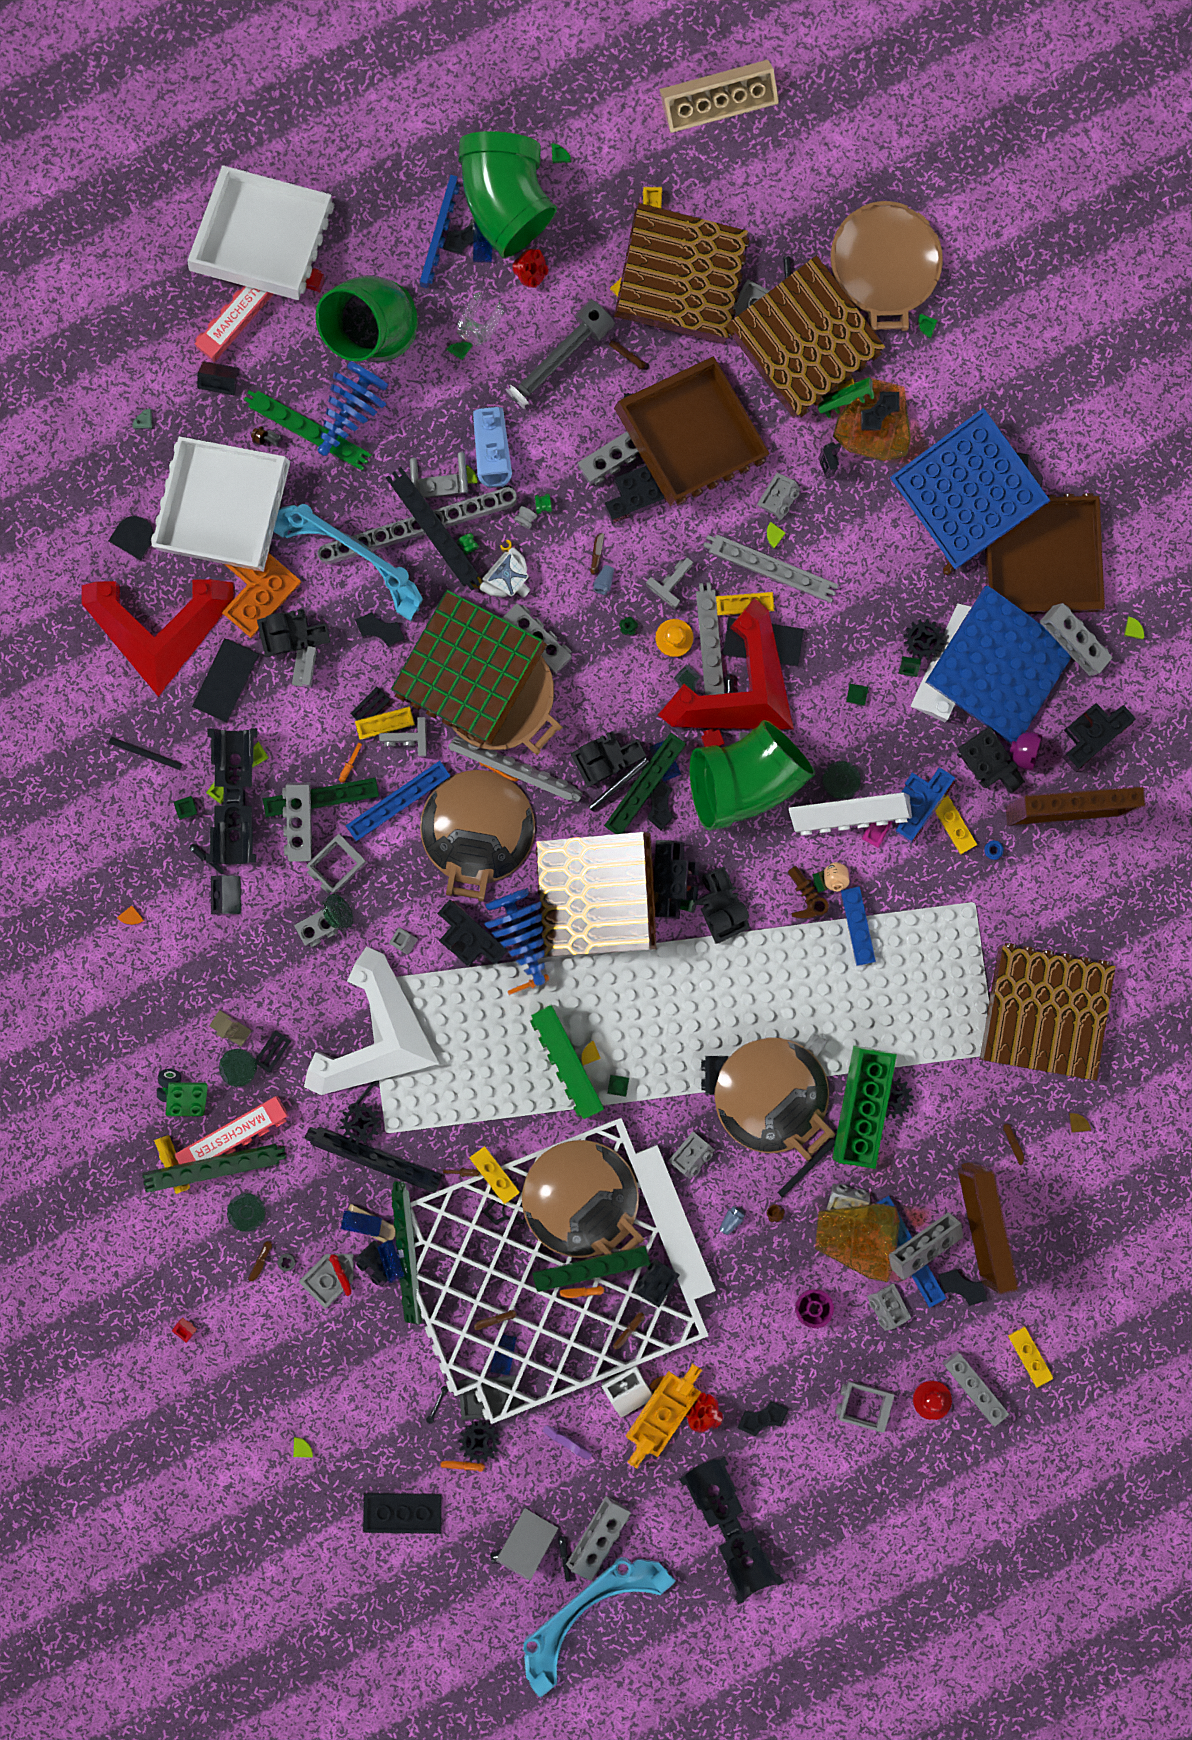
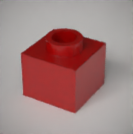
[305,268,325,293]
[701,728,725,747]

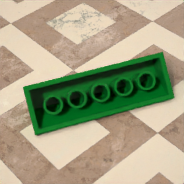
[530,1005,604,1120]
[832,1045,897,1169]

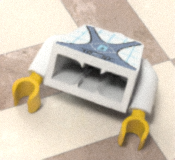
[471,540,530,598]

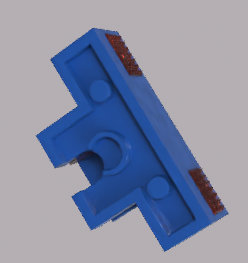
[896,767,956,844]

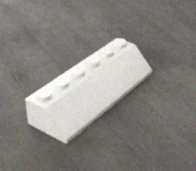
[910,604,971,722]
[789,793,912,836]

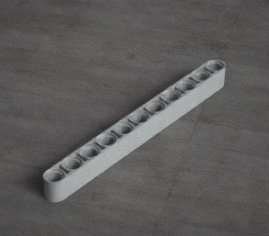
[317,487,517,565]

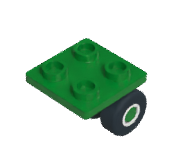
[156,1069,208,1116]

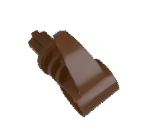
[787,866,829,919]

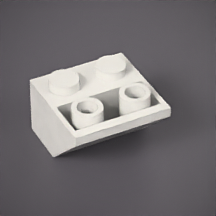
[602,1366,653,1417]

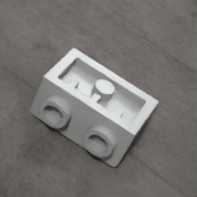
[757,473,800,520]
[292,646,317,688]
[669,1132,715,1179]
[826,1183,870,1222]
[867,1283,911,1331]

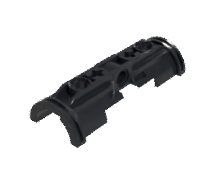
[206,728,258,864]
[679,1456,784,1605]

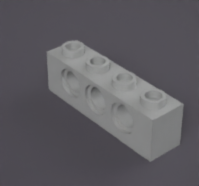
[578,432,640,485]
[502,603,572,674]
[1040,603,1113,676]
[282,782,312,861]
[889,1212,963,1280]
[942,1351,1009,1427]
[566,1496,631,1581]

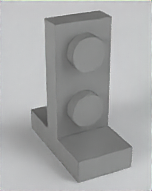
[646,558,693,609]
[379,717,427,758]

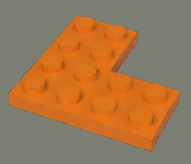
[222,552,302,639]

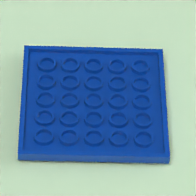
[890,408,1050,570]
[925,585,1071,744]

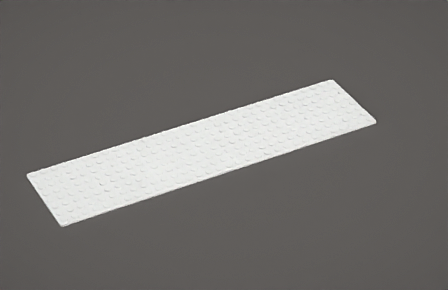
[369,902,989,1133]

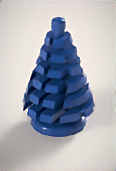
[317,361,389,456]
[484,888,546,986]

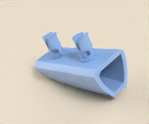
[473,407,512,489]

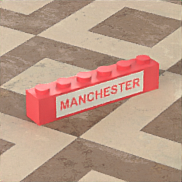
[195,286,274,363]
[174,1096,289,1164]

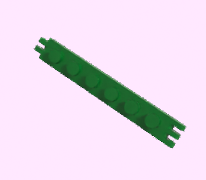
[243,390,372,471]

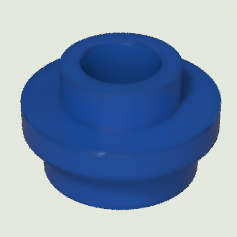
[984,840,1004,860]

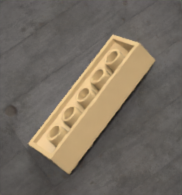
[659,60,779,133]

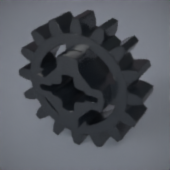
[903,619,945,661]
[885,1078,914,1119]
[340,1102,381,1144]
[458,1419,501,1464]

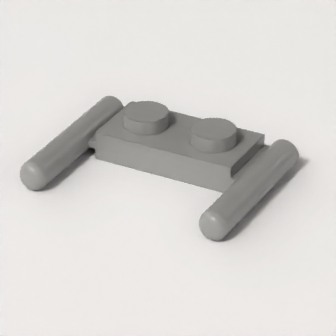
[410,452,468,498]

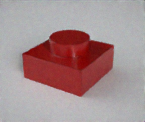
[172,1317,197,1343]

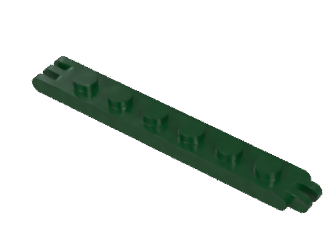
[142,1144,287,1193]
[391,1181,422,1325]

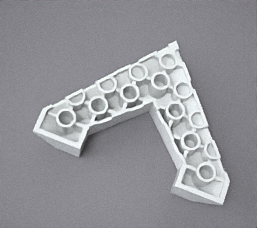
[304,946,440,1095]

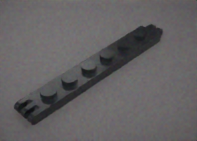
[386,467,481,591]
[304,1127,442,1193]

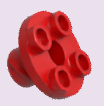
[512,249,549,288]
[912,1380,952,1420]
[686,1392,723,1433]

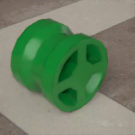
[534,493,552,514]
[456,533,479,556]

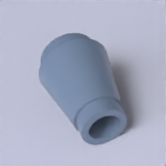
[593,565,615,595]
[719,1205,746,1235]

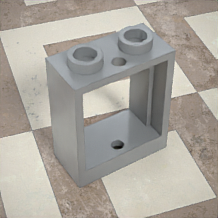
[306,834,367,894]
[835,1380,894,1433]

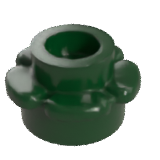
[619,617,638,635]

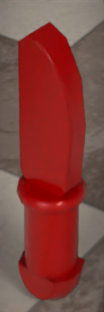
[329,1254,352,1296]

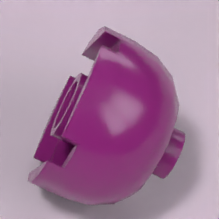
[1010,732,1043,771]
[795,1289,834,1329]

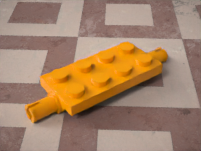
[625,1363,703,1469]

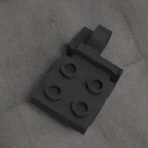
[257,609,331,658]
[957,727,1025,793]
[570,731,647,787]
[695,866,750,944]

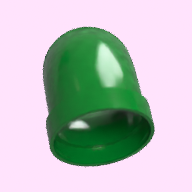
[458,131,557,259]
[315,275,418,362]
[689,720,815,831]

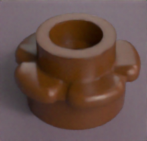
[251,426,268,445]
[766,1204,785,1223]

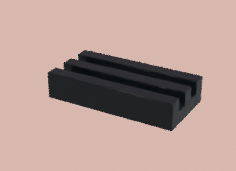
[350,687,391,720]
[254,1030,291,1073]

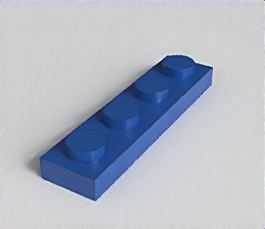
[840,887,876,966]

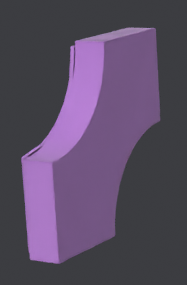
[542,1425,592,1460]

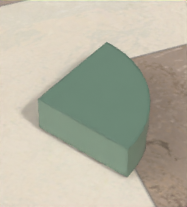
[133,409,152,429]

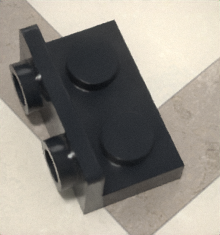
[818,442,842,479]
[701,1056,728,1095]
[354,1240,399,1287]
[634,1258,680,1308]

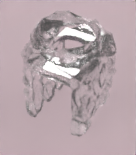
[456,292,503,347]

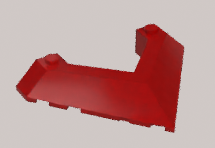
[82,579,234,697]
[658,598,794,730]

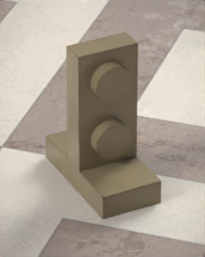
[209,1010,252,1047]

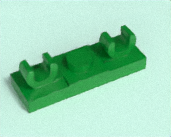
[818,377,874,418]

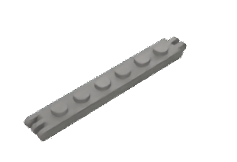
[703,535,839,603]
[696,582,724,695]
[448,736,583,801]

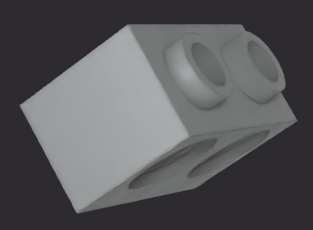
[294,907,340,947]

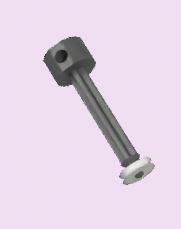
[506,299,615,409]

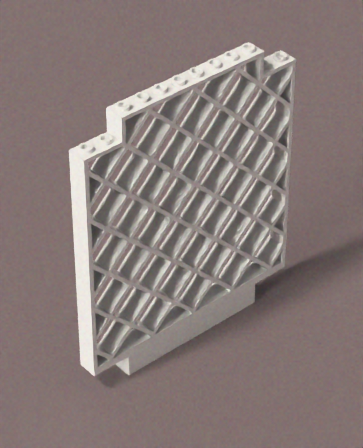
[396,1118,716,1424]

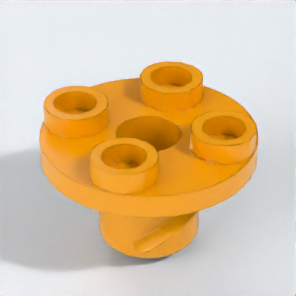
[655,619,693,657]

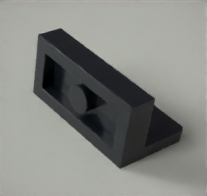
[197,361,240,395]
[210,875,241,915]

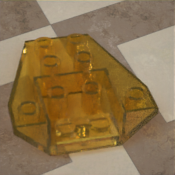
[833,377,911,461]
[815,1203,900,1283]

